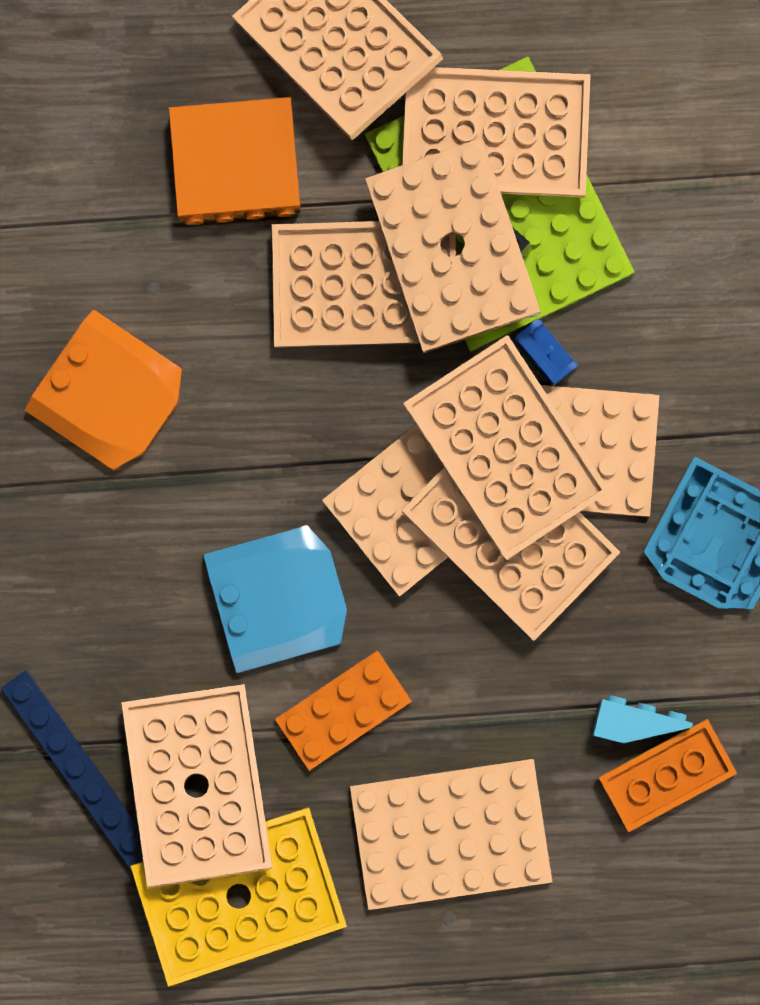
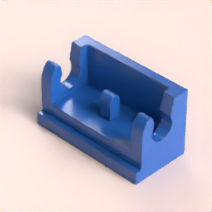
[514,319,579,386]

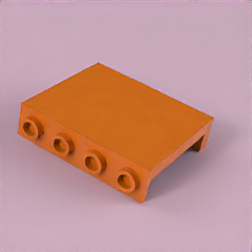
[169,97,301,225]

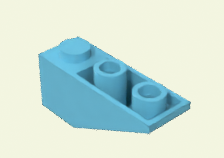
[591,695,693,743]

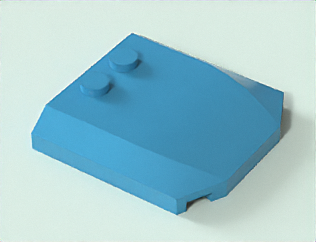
[643,456,760,609]
[204,526,347,673]

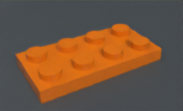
[275,650,412,770]
[598,719,737,833]

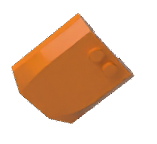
[25,310,183,471]

